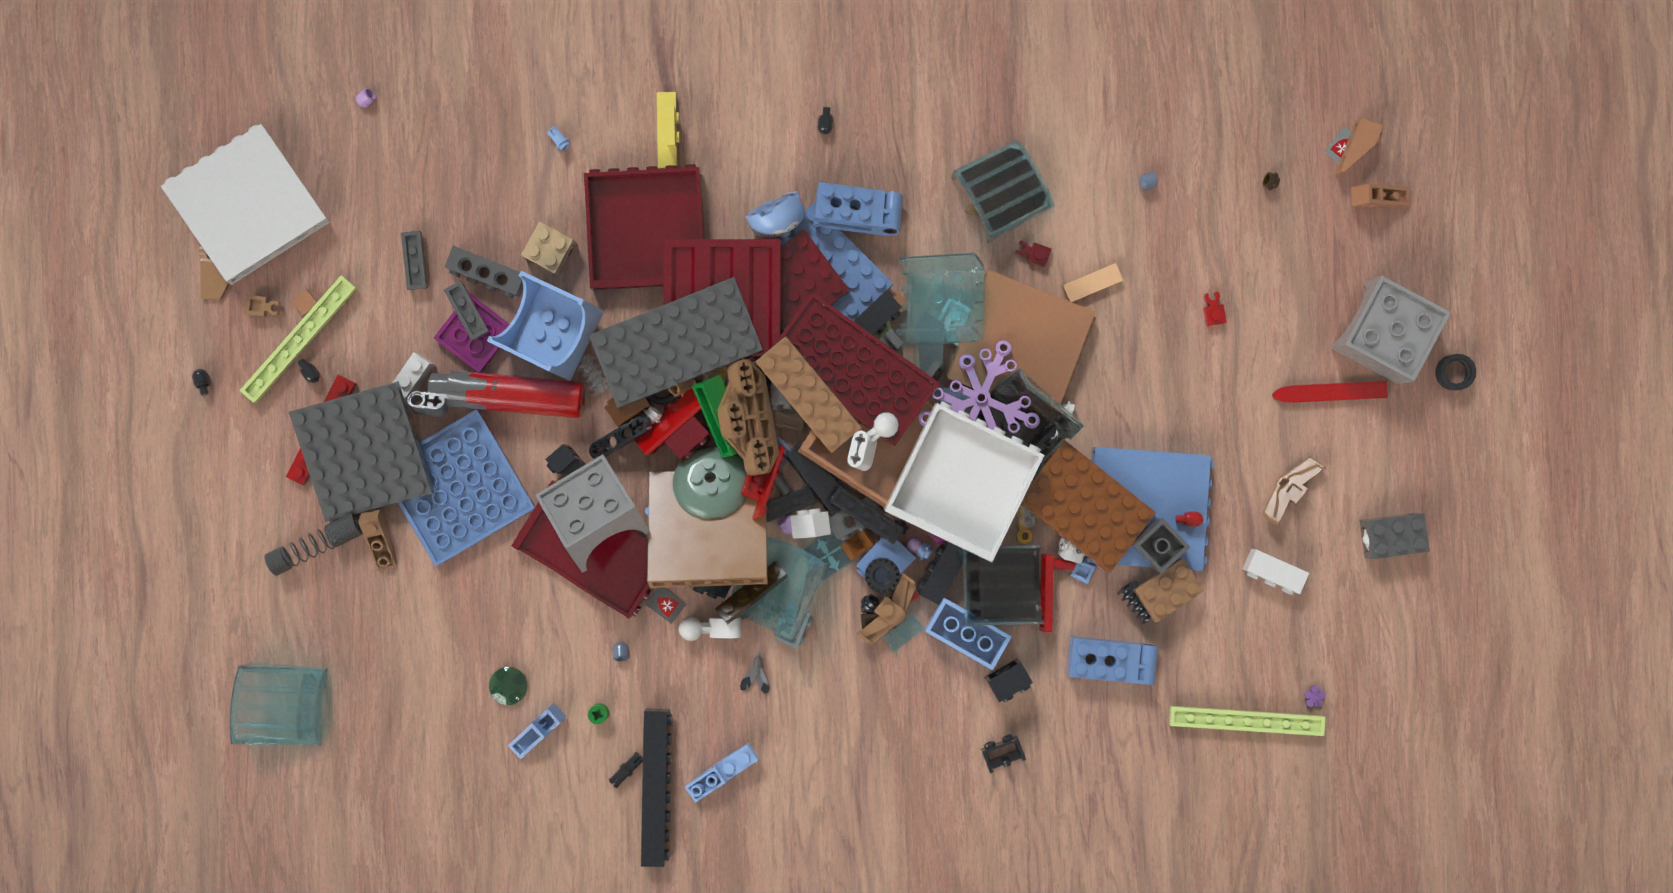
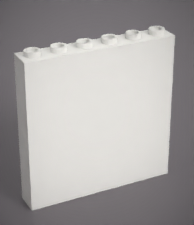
[161,124,330,285]
[884,401,1044,562]

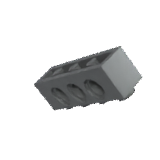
[445,246,523,298]
[829,497,887,541]

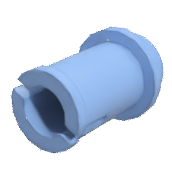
[547,126,570,151]

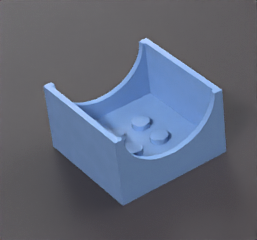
[487,271,604,381]

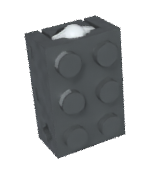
[1359,513,1430,559]

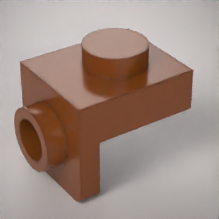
[840,529,875,561]

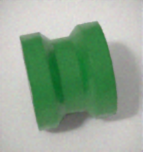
[588,703,609,724]

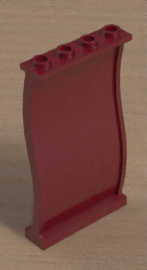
[511,480,652,619]

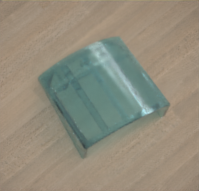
[732,537,828,643]
[230,662,328,746]

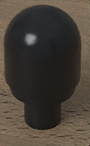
[817,107,833,134]
[298,359,320,383]
[192,369,210,396]

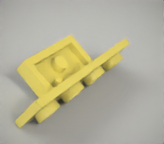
[657,92,680,169]

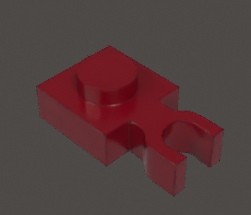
[1015,241,1052,267]

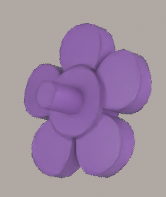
[1304,686,1325,707]

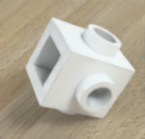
[1057,537,1084,564]

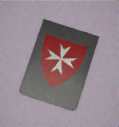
[645,587,686,624]

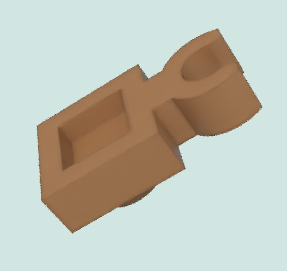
[245,295,282,317]

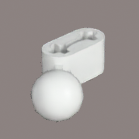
[848,413,899,471]
[678,617,742,641]

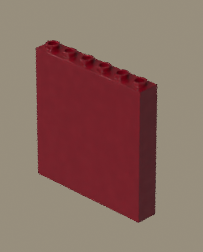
[584,164,704,290]

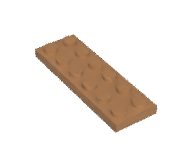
[756,336,862,453]

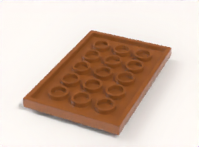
[1021,440,1156,574]

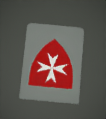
[1324,127,1351,164]

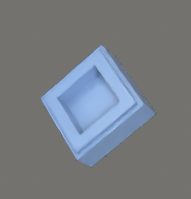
[1070,560,1096,584]

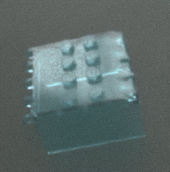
[896,253,985,345]

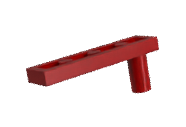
[1039,554,1075,632]

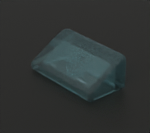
[883,613,924,652]

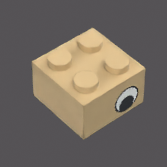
[521,221,577,276]

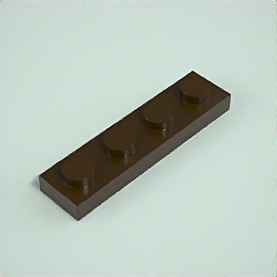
[715,561,788,625]

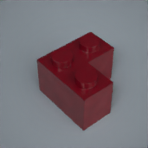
[665,416,712,460]

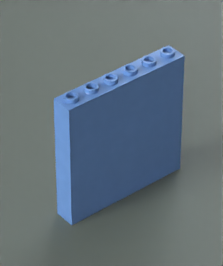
[1084,447,1213,571]

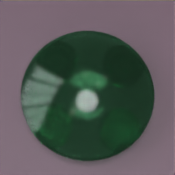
[489,667,527,705]

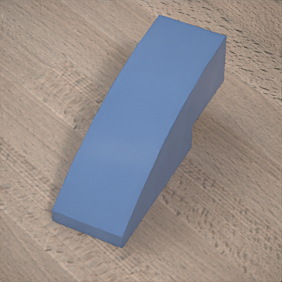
[507,703,566,760]

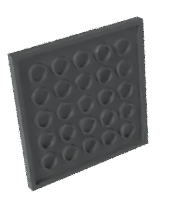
[289,381,434,522]

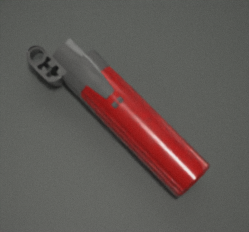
[408,370,585,419]

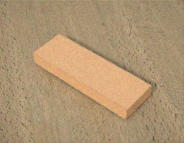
[1062,263,1123,302]

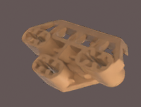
[718,359,779,476]

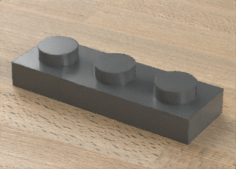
[401,231,428,290]
[444,281,490,341]

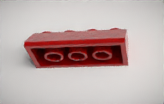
[635,388,702,456]

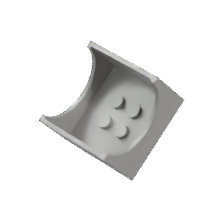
[1331,276,1451,384]
[535,454,650,573]

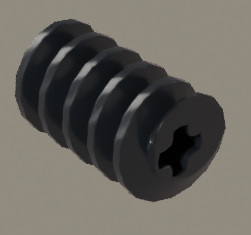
[1117,581,1152,624]

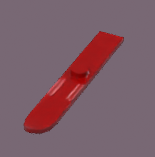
[1272,381,1388,403]

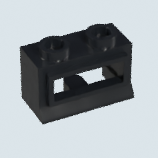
[981,734,1026,773]

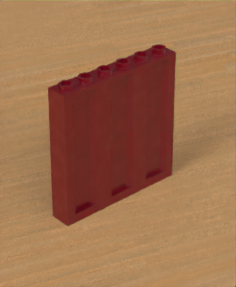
[663,239,782,361]

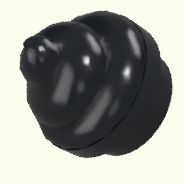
[861,594,880,613]

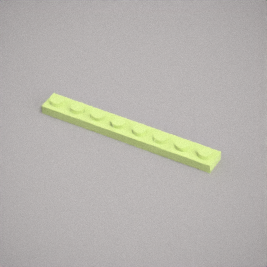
[239,276,357,404]
[1169,706,1325,736]

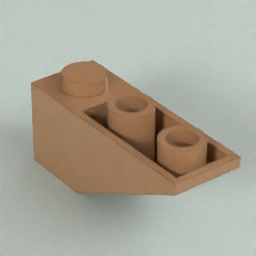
[358,507,397,570]

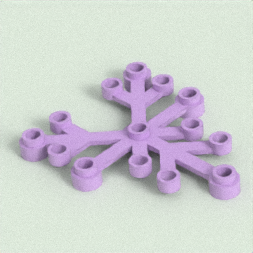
[918,340,1040,433]

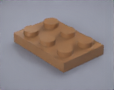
[1134,558,1204,623]

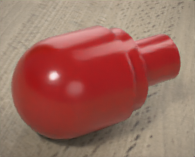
[1175,511,1204,527]

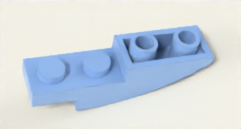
[685,742,760,803]

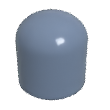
[1139,172,1158,190]
[613,642,629,661]

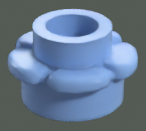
[916,542,933,561]

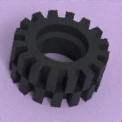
[865,558,900,594]

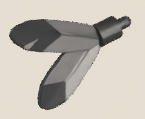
[740,652,769,693]

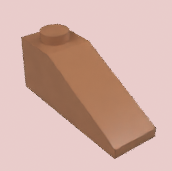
[1335,117,1383,176]
[1351,184,1410,208]

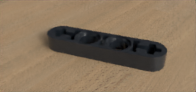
[589,416,652,459]

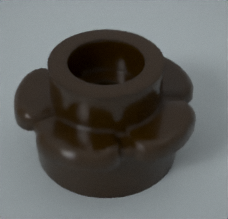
[1263,172,1280,191]

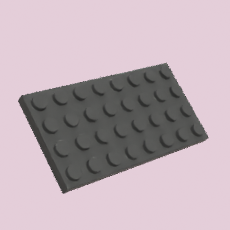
[589,277,763,408]

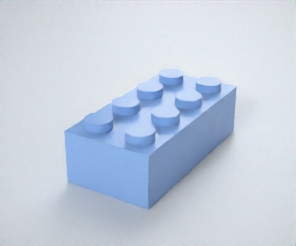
[924,597,1012,670]

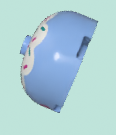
[745,191,804,239]

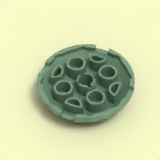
[672,446,747,519]

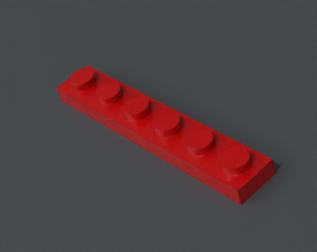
[286,374,357,485]

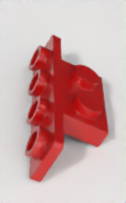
[740,446,785,520]

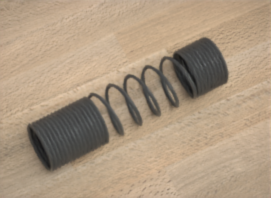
[264,513,363,576]

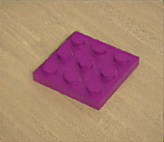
[434,293,510,373]

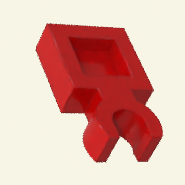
[1203,291,1227,327]

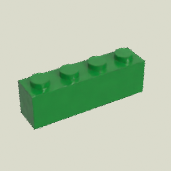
[692,375,737,457]

